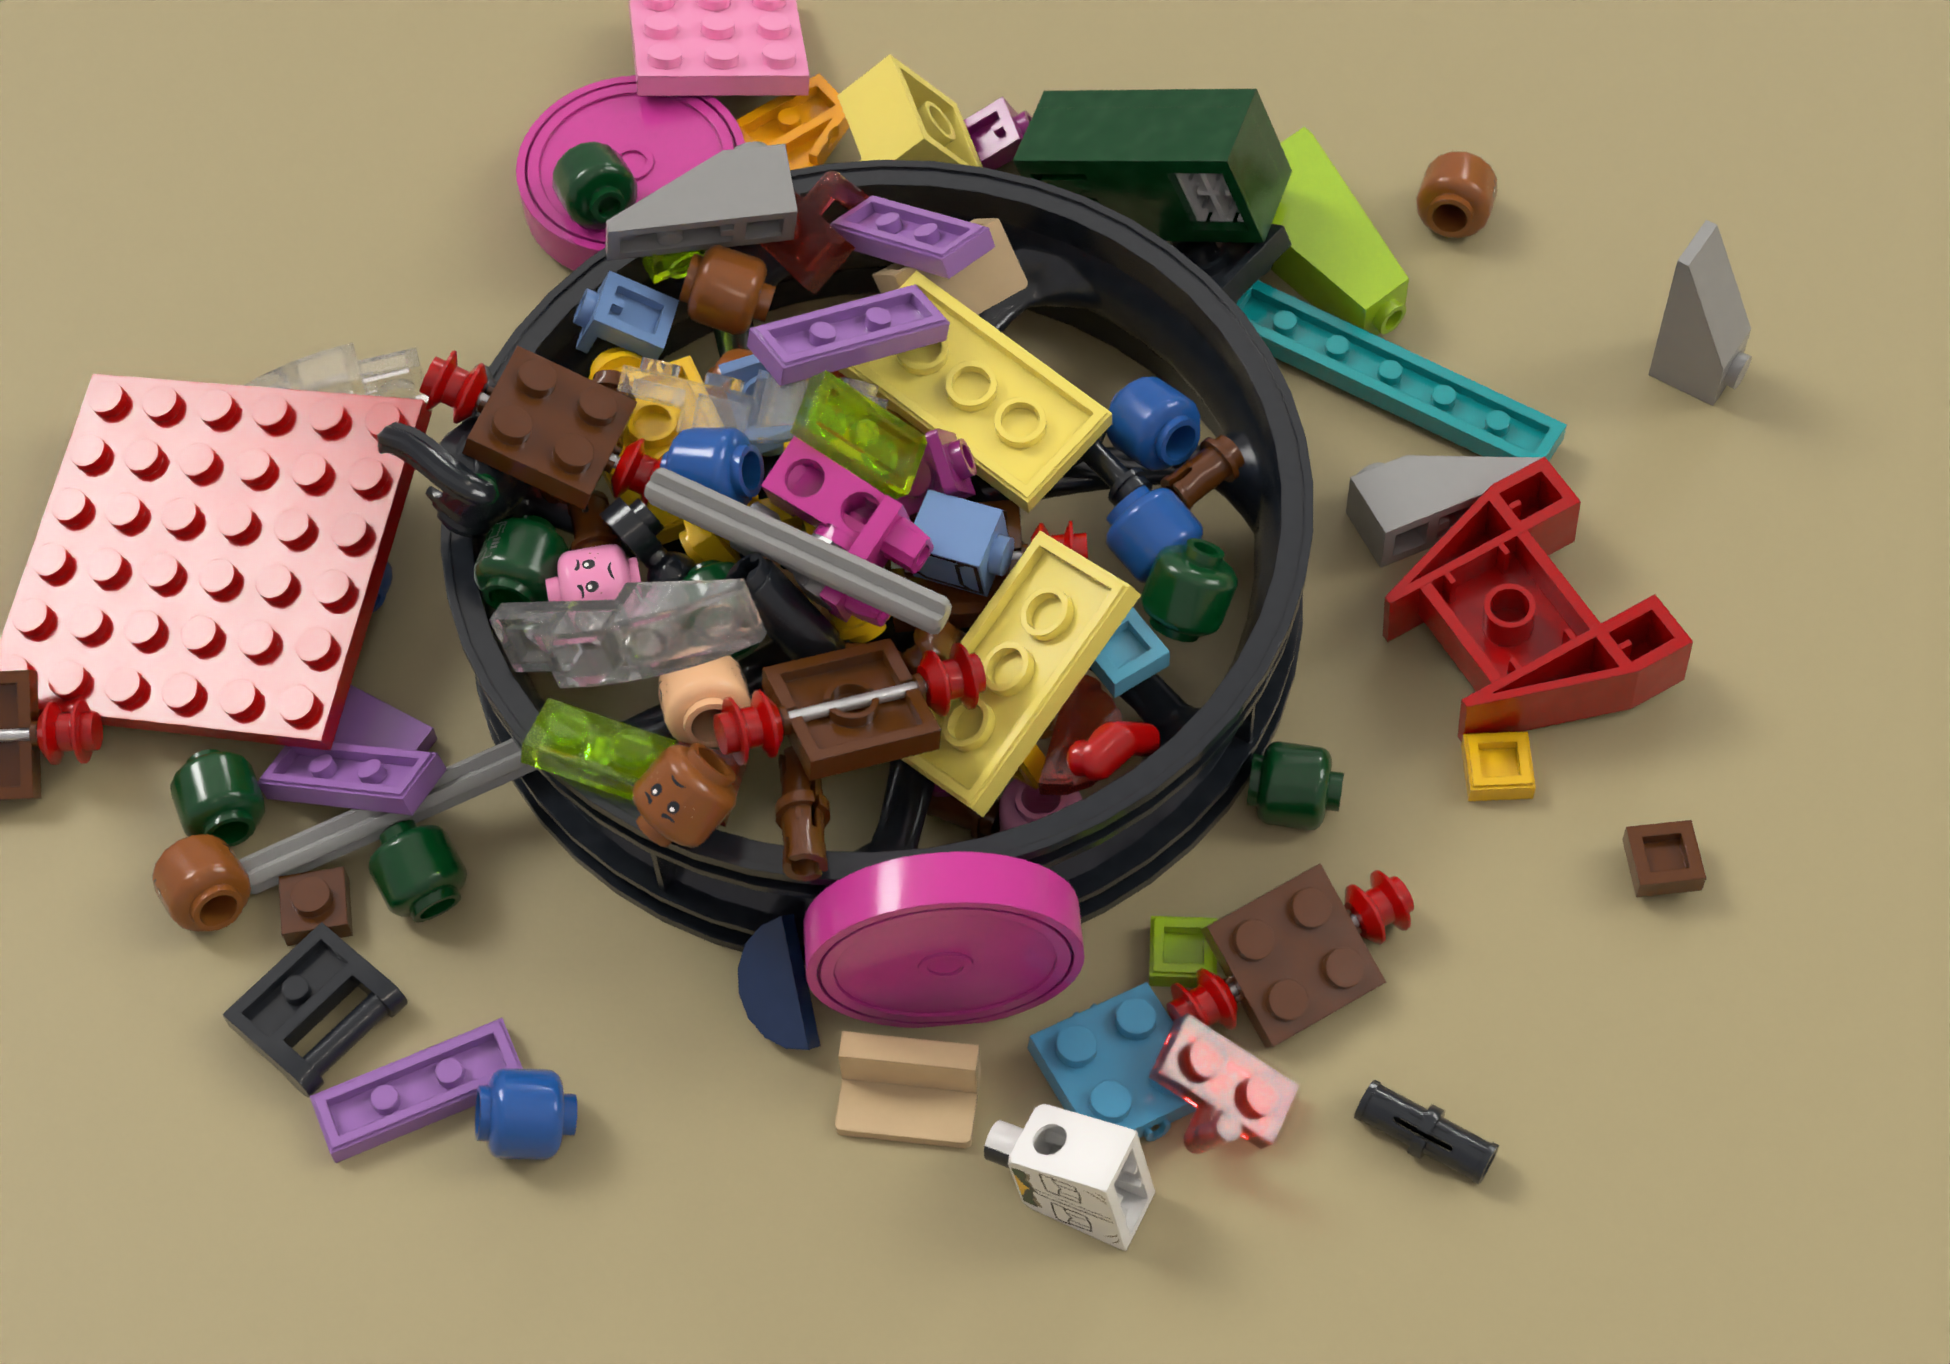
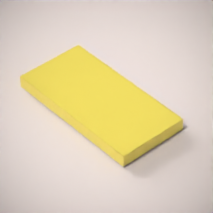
[838,270,1112,513]
[901,531,1141,817]

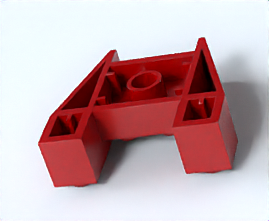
[1383,457,1693,742]

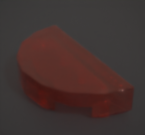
[1038,674,1122,795]

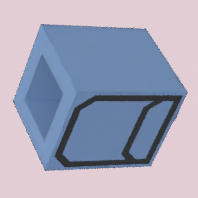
[913,489,1014,597]

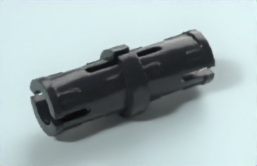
[1354,1080,1499,1185]

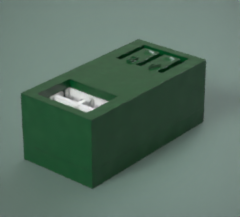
[1013,88,1292,243]

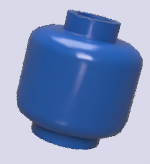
[1106,377,1200,471]
[660,427,764,505]
[1106,485,1203,583]
[475,1068,577,1160]

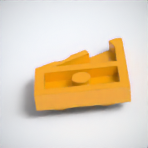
[736,73,849,170]

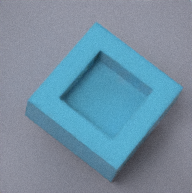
[1090,607,1170,698]

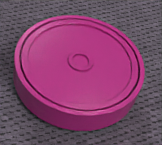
[516,75,745,271]
[804,852,1085,1028]

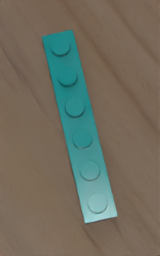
[1237,280,1567,461]

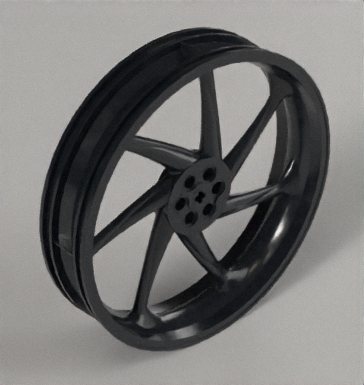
[441,160,1313,965]

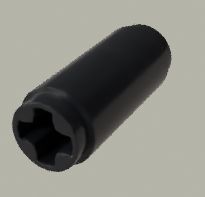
[724,553,845,661]

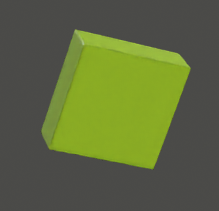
[1149,916,1217,988]

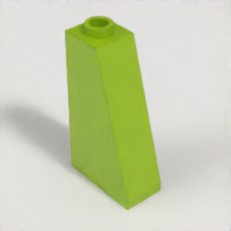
[1271,127,1409,336]

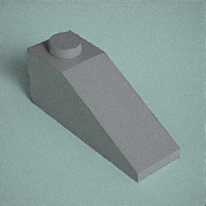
[605,141,798,261]
[1648,220,1752,406]
[1346,455,1543,568]

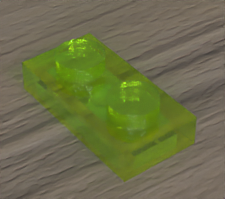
[790,370,927,499]
[521,698,676,800]

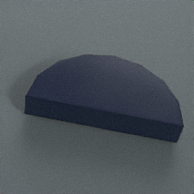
[738,913,821,1050]

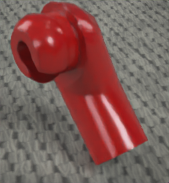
[1067,721,1160,781]

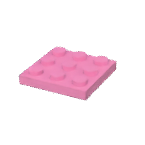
[629,0,810,96]

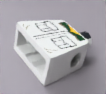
[984,1104,1155,1251]

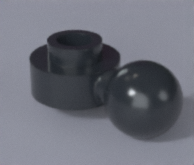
[599,497,696,604]

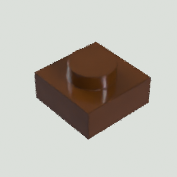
[1622,820,1706,898]
[279,866,353,946]

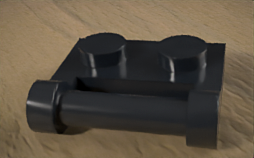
[222,922,408,1098]

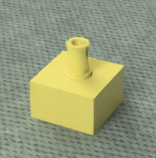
[837,54,983,167]

